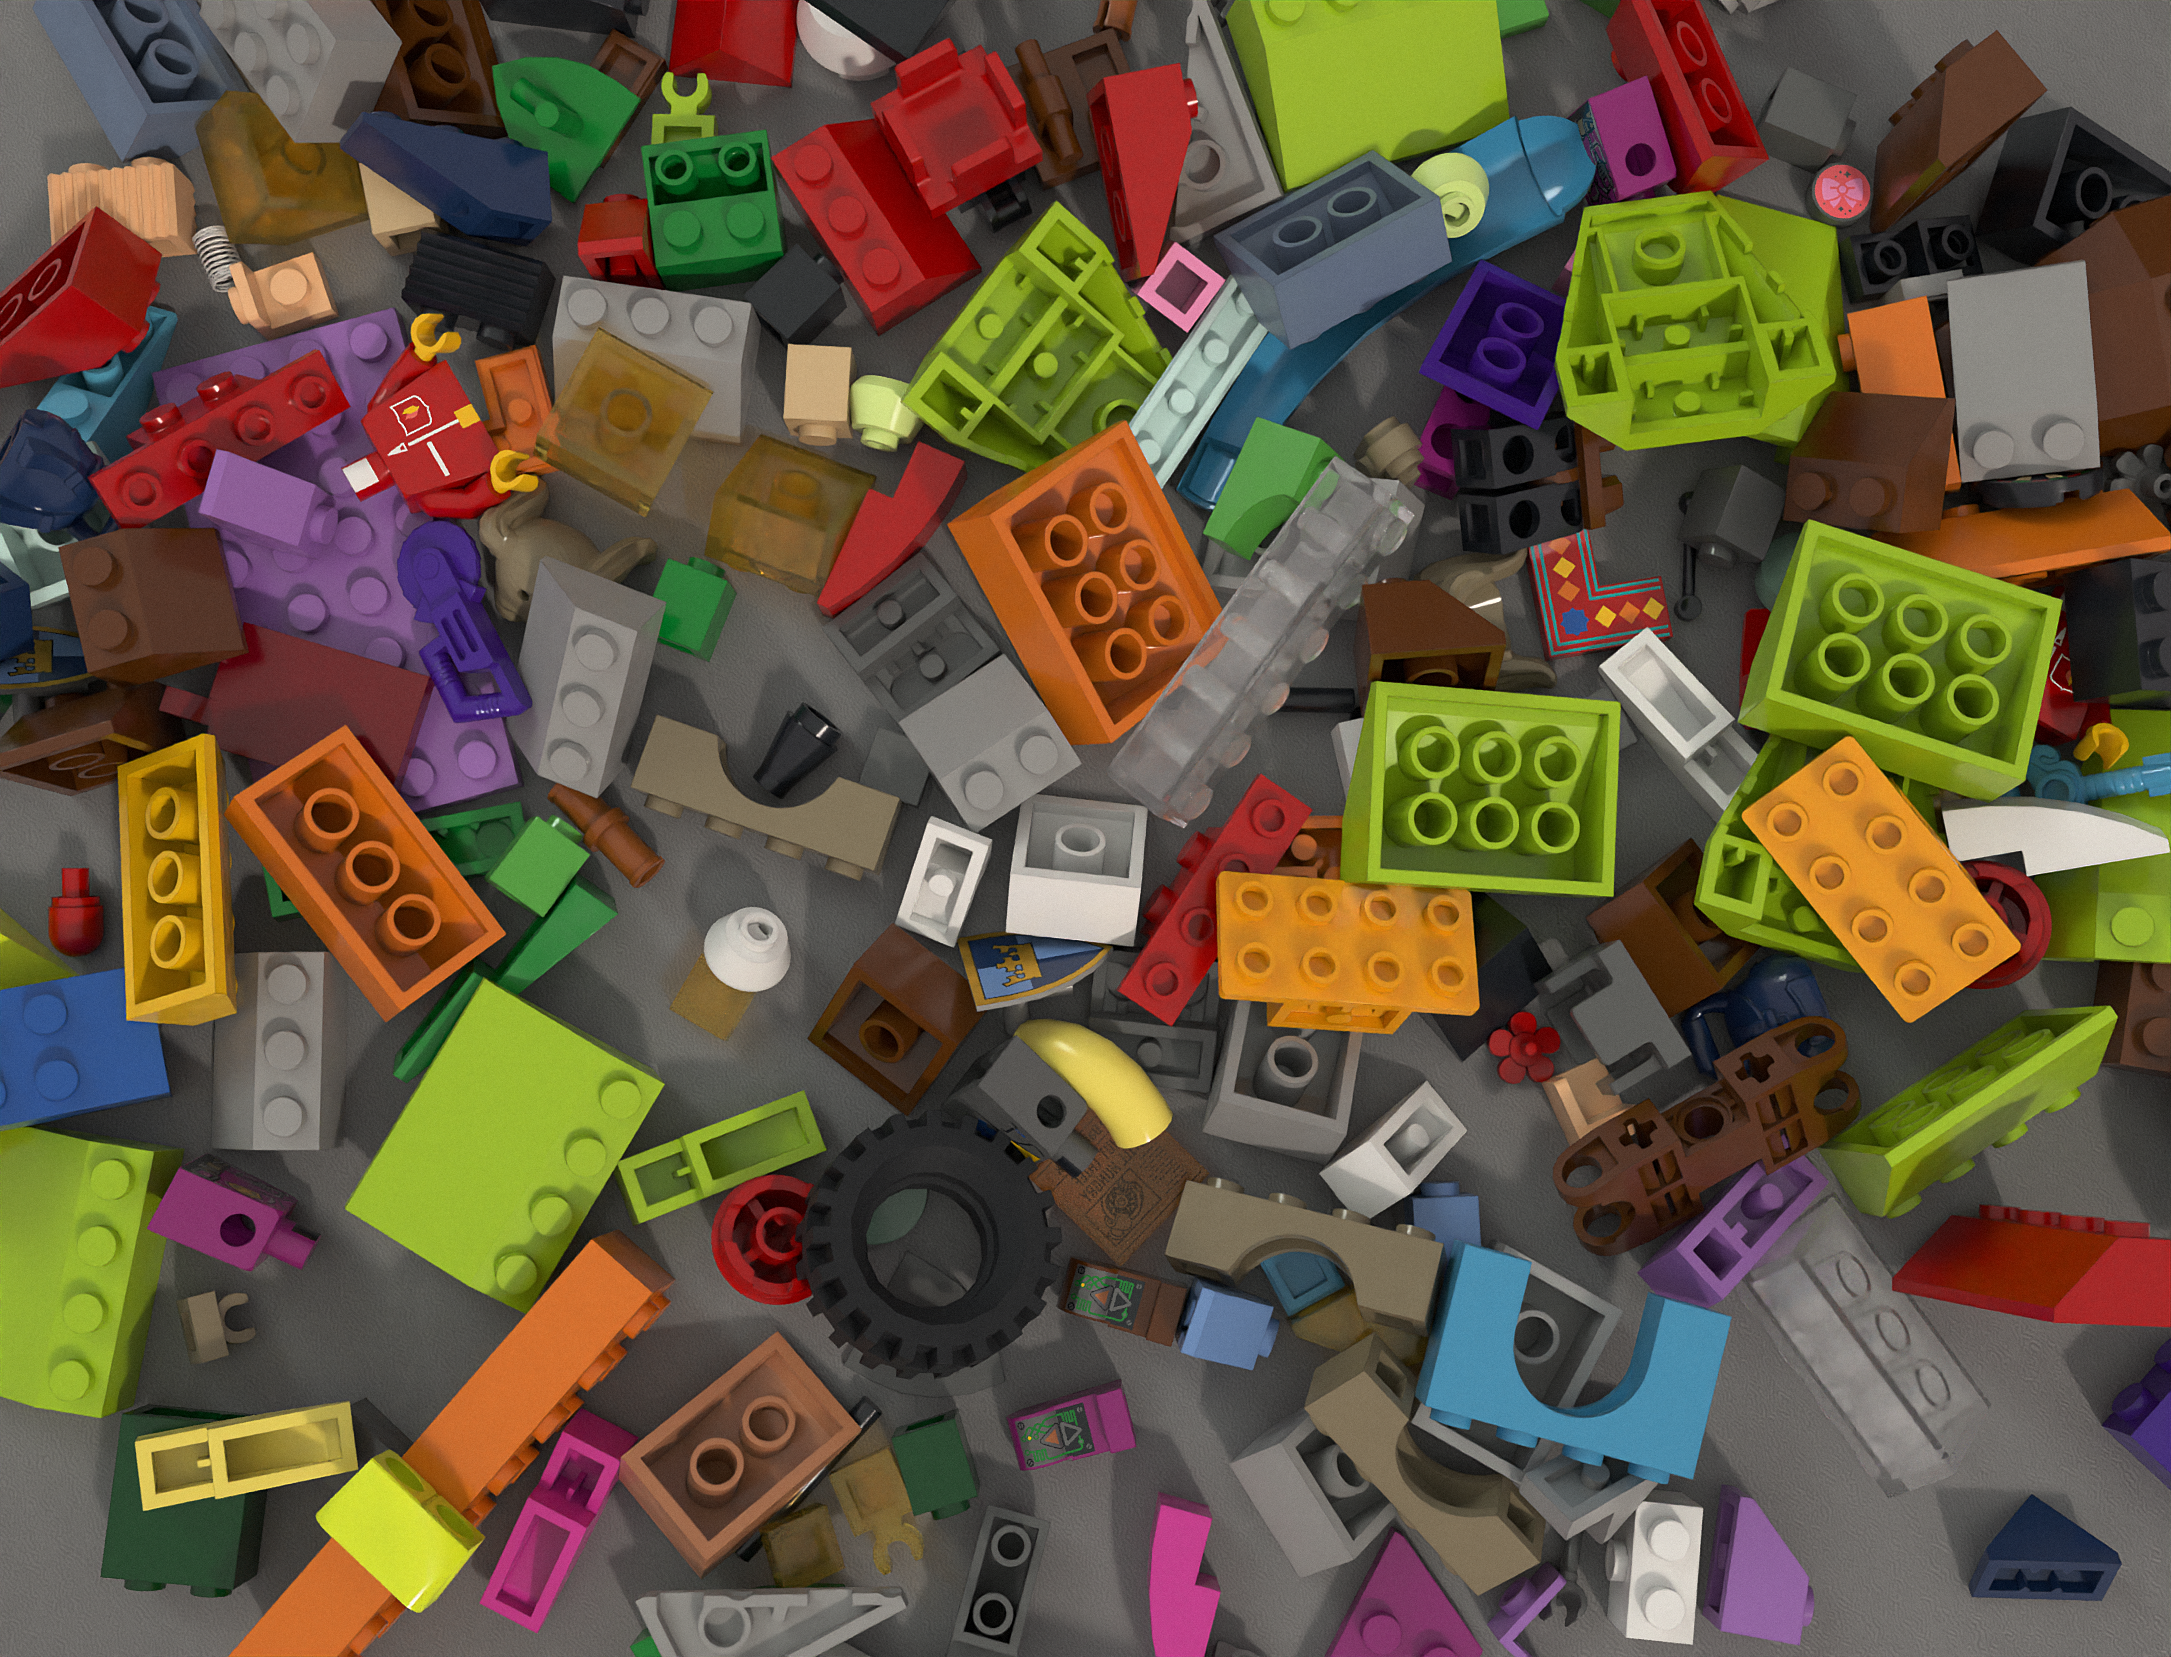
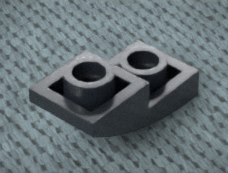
[1838,215,1984,304]

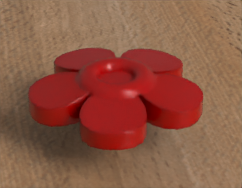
[1487,1012,1561,1084]

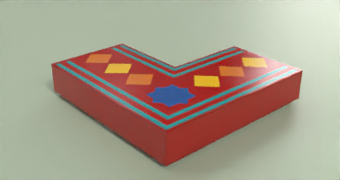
[1526,529,1673,661]

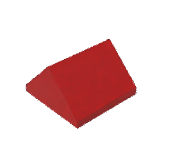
[668,0,799,88]

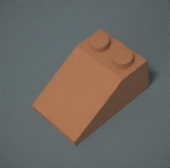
[619,1331,862,1580]

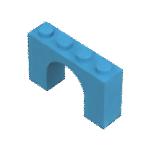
[1415,1239,1732,1484]

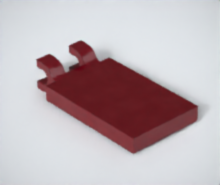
[159,622,434,793]

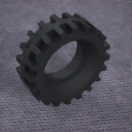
[795,1110,1062,1379]

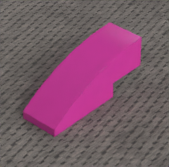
[479,1408,639,1633]
[1147,1492,1221,1657]

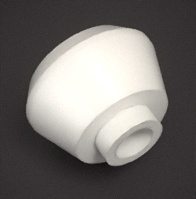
[704,907,791,992]

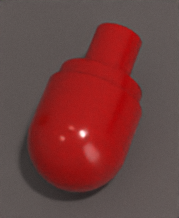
[48,867,104,957]

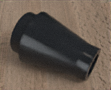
[753,702,843,799]

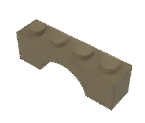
[630,715,904,881]
[1164,1177,1448,1337]
[1304,1332,1546,1596]

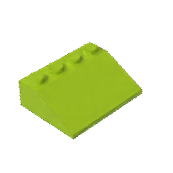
[1225,0,1510,194]
[1737,519,2063,803]
[1340,681,1621,898]
[344,977,665,1314]
[1817,1006,2118,1219]
[0,1124,185,1418]

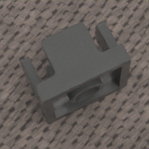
[1534,940,1692,1096]

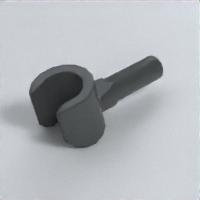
[1538,1531,1588,1627]

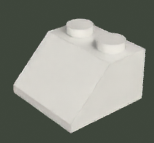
[1006,794,1148,947]

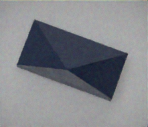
[1968,1494,2122,1601]

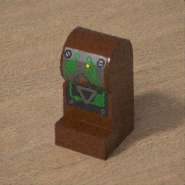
[1056,1256,1187,1347]

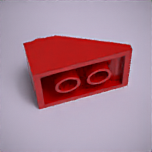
[1086,63,1198,283]
[0,206,162,389]

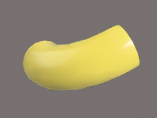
[1013,1019,1173,1149]

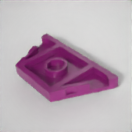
[1324,1526,1483,1657]

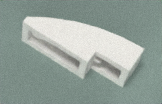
[1598,627,1758,823]
[1941,797,2170,876]

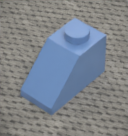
[1175,1277,1279,1370]

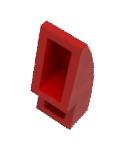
[817,441,968,619]

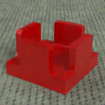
[870,38,1043,220]

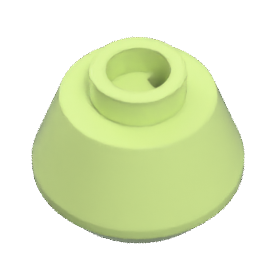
[1411,153,1489,238]
[850,375,925,452]

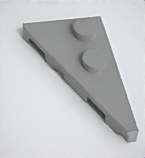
[1169,0,1286,248]
[635,1586,909,1657]

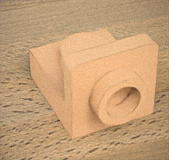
[228,252,340,341]

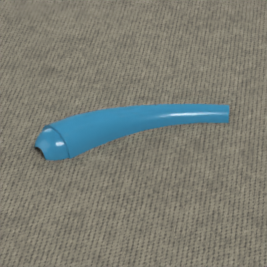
[1176,115,1597,512]

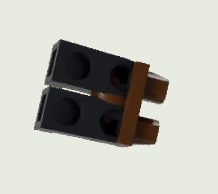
[1450,411,1624,555]

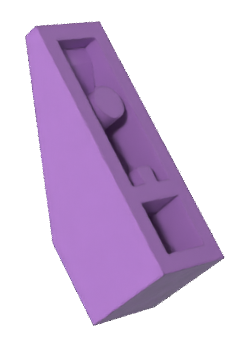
[1637,1134,1829,1308]

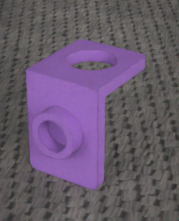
[1487,1562,1567,1657]

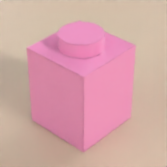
[1130,239,1226,333]

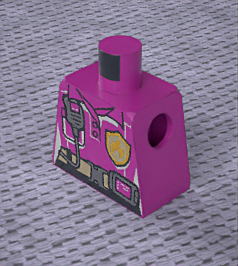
[1566,75,1676,206]
[147,1153,321,1272]

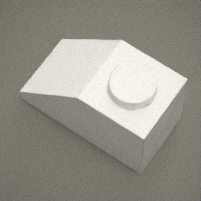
[1319,1081,1467,1218]

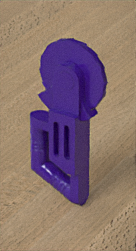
[397,521,532,724]

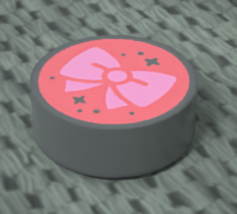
[1805,162,1873,229]

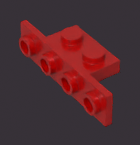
[87,349,351,529]
[1116,773,1313,1027]

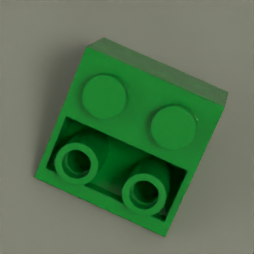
[641,129,788,292]

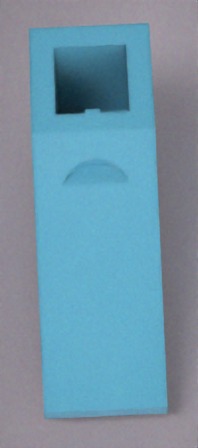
[37,306,178,463]

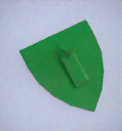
[492,57,642,204]

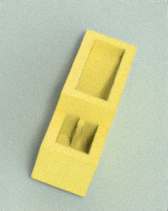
[135,1401,358,1511]

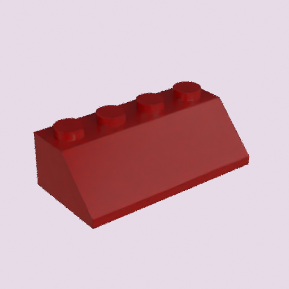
[1892,1204,2171,1327]

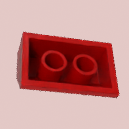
[1606,0,1769,195]
[771,119,982,337]

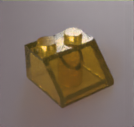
[195,90,370,245]
[533,327,714,518]
[704,434,877,598]

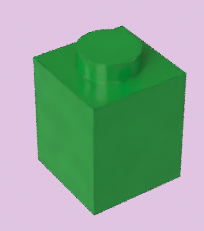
[653,557,737,662]

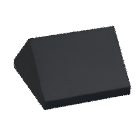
[1417,891,1553,1062]

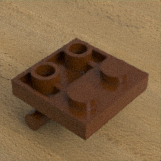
[1006,28,1131,191]

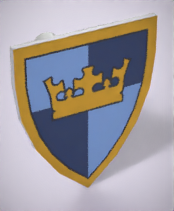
[957,931,1114,1035]

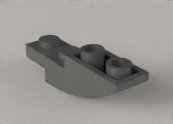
[946,1504,1051,1657]

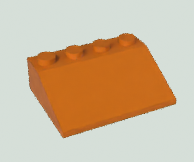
[947,420,1239,745]

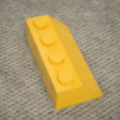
[117,733,238,1026]

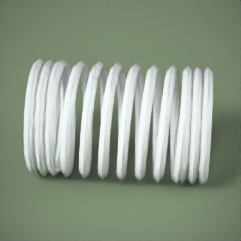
[192,225,241,292]

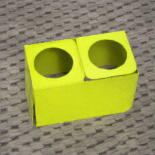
[315,1449,486,1613]

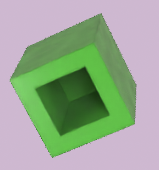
[483,814,590,917]

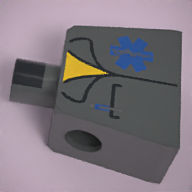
[940,1035,1099,1179]

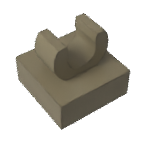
[176,1291,256,1365]

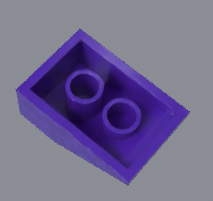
[1418,259,1566,430]

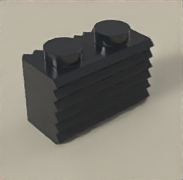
[401,228,556,351]

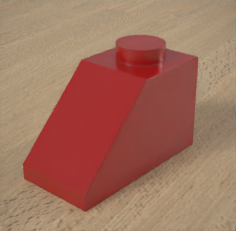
[577,194,666,290]

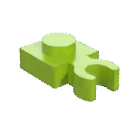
[651,72,718,144]

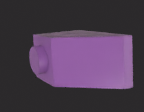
[198,449,338,561]
[1702,1484,1814,1646]

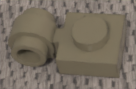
[1353,416,1425,490]

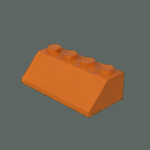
[1869,488,2171,590]
[223,725,507,1022]

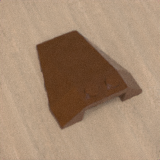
[1933,193,2171,457]

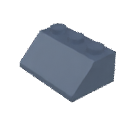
[32,0,258,163]
[1213,150,1452,350]

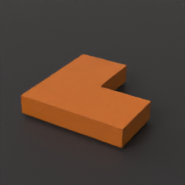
[475,345,571,477]

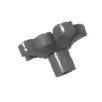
[2104,444,2171,521]

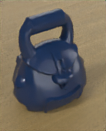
[0,409,120,541]
[1680,954,1835,1081]

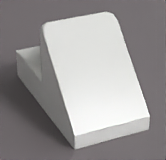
[895,816,992,948]

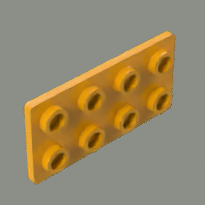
[1742,735,2021,1023]
[1216,871,1480,1034]

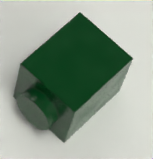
[891,1408,980,1520]

